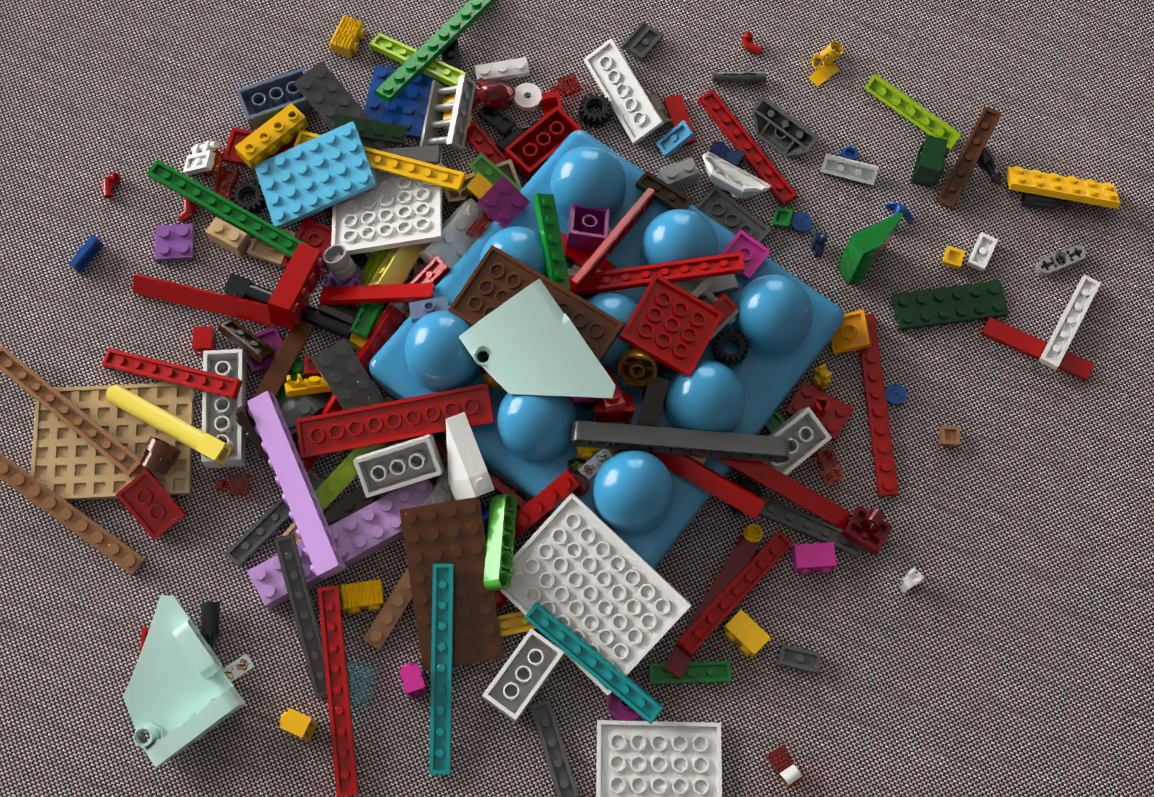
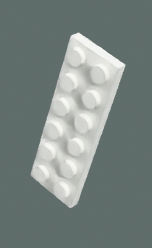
[583,38,664,145]

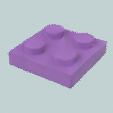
[155,223,194,262]

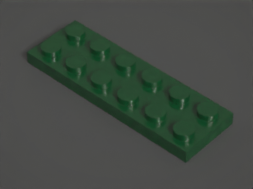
[891,280,1009,331]

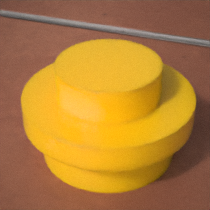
[743,524,763,543]

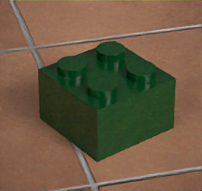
[910,135,949,188]

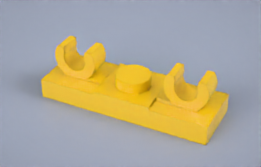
[284,374,331,397]

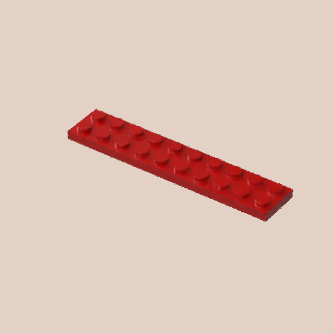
[295,383,495,459]

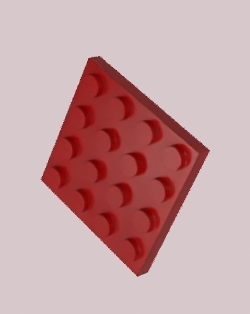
[619,273,724,377]

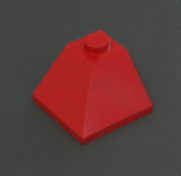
[591,391,635,423]

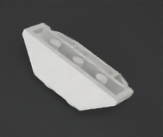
[703,151,772,199]

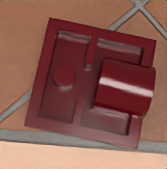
[841,505,892,556]

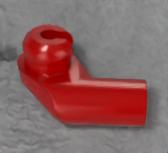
[742,32,763,56]
[103,172,121,199]
[177,198,196,223]

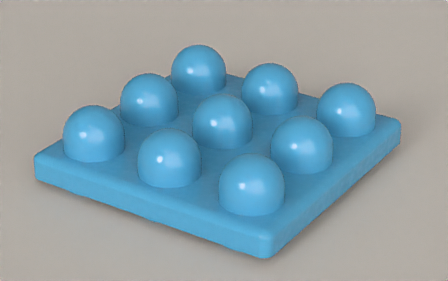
[369,130,844,569]

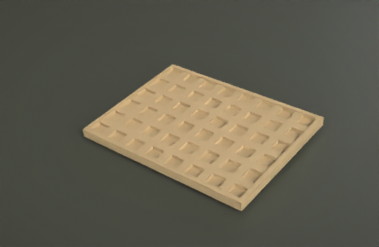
[29,383,194,502]

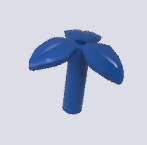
[885,202,913,224]

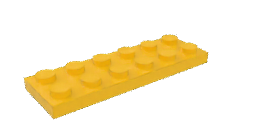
[1006,166,1120,209]

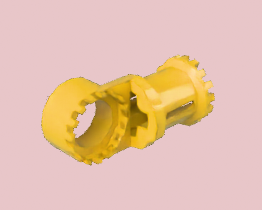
[811,41,844,70]

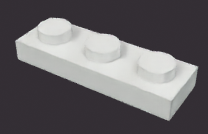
[474,57,530,84]
[821,153,879,185]

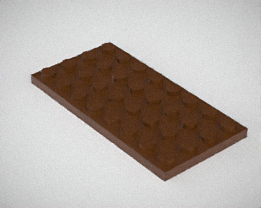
[448,245,625,363]
[400,496,505,671]

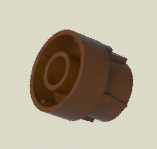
[140,436,181,475]

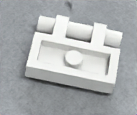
[183,140,220,175]

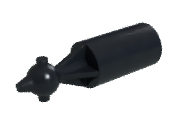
[496,118,541,155]
[977,147,1002,185]
[1021,192,1078,210]
[200,602,220,656]

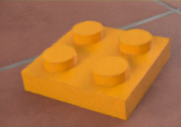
[831,309,871,355]

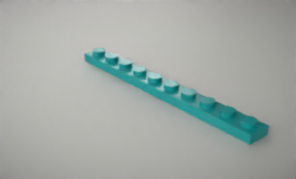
[429,564,454,775]

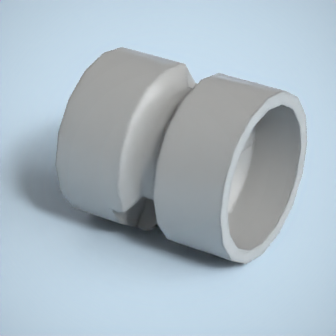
[323,244,356,280]

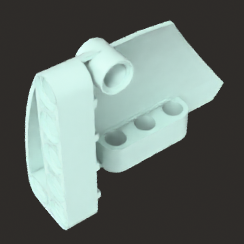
[459,279,616,398]
[123,595,246,768]

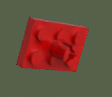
[785,380,854,442]

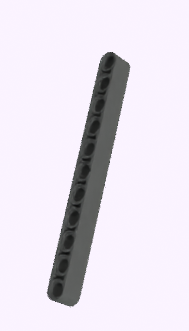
[571,421,789,463]

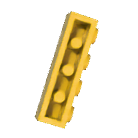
[235,103,308,169]

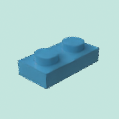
[656,120,695,158]

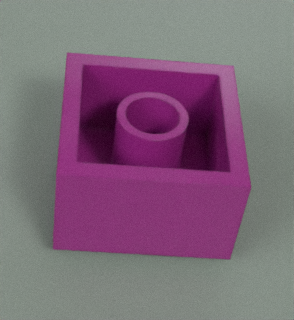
[566,203,610,252]

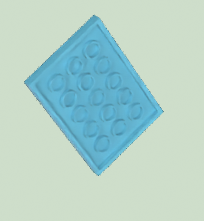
[254,121,378,229]

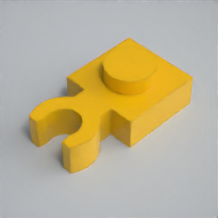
[812,363,832,390]

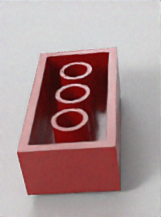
[504,105,582,181]
[268,242,324,330]

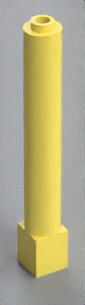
[106,384,233,466]

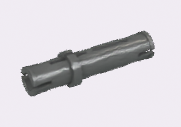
[712,69,766,84]

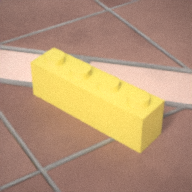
[369,243,426,285]

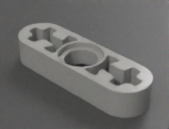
[1035,245,1086,277]

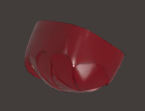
[477,82,516,109]

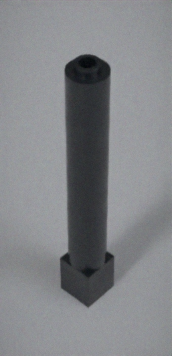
[223,273,352,341]

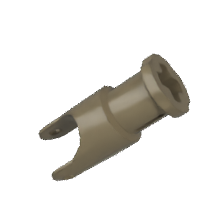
[647,90,672,131]

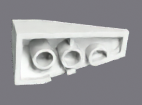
[446,412,495,500]

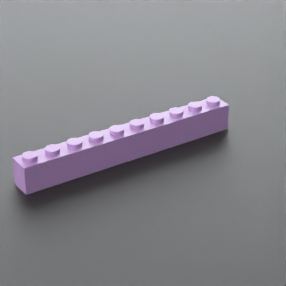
[247,391,346,579]

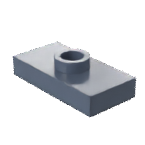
[409,296,449,323]

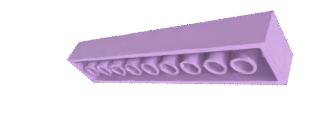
[247,479,433,610]

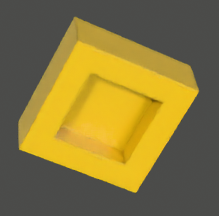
[941,246,965,270]

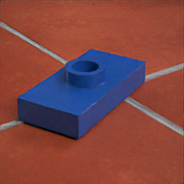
[69,234,103,274]

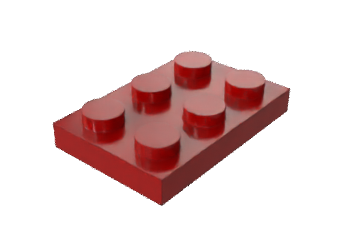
[282,218,332,268]
[115,469,186,540]

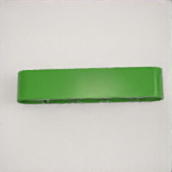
[484,493,517,591]

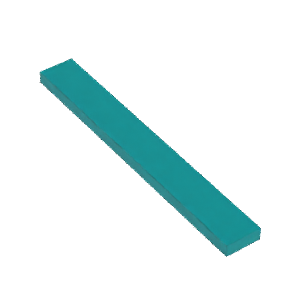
[524,601,665,724]

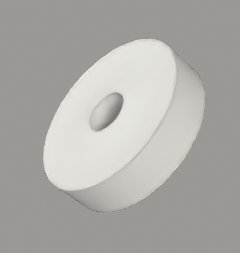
[514,83,542,111]

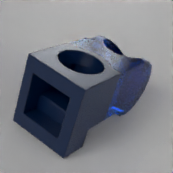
[710,141,746,167]

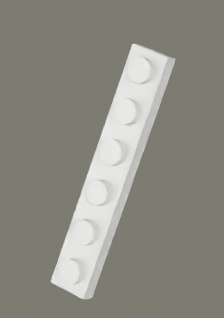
[1039,274,1101,370]

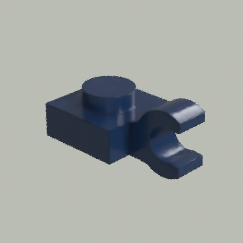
[810,232,828,257]

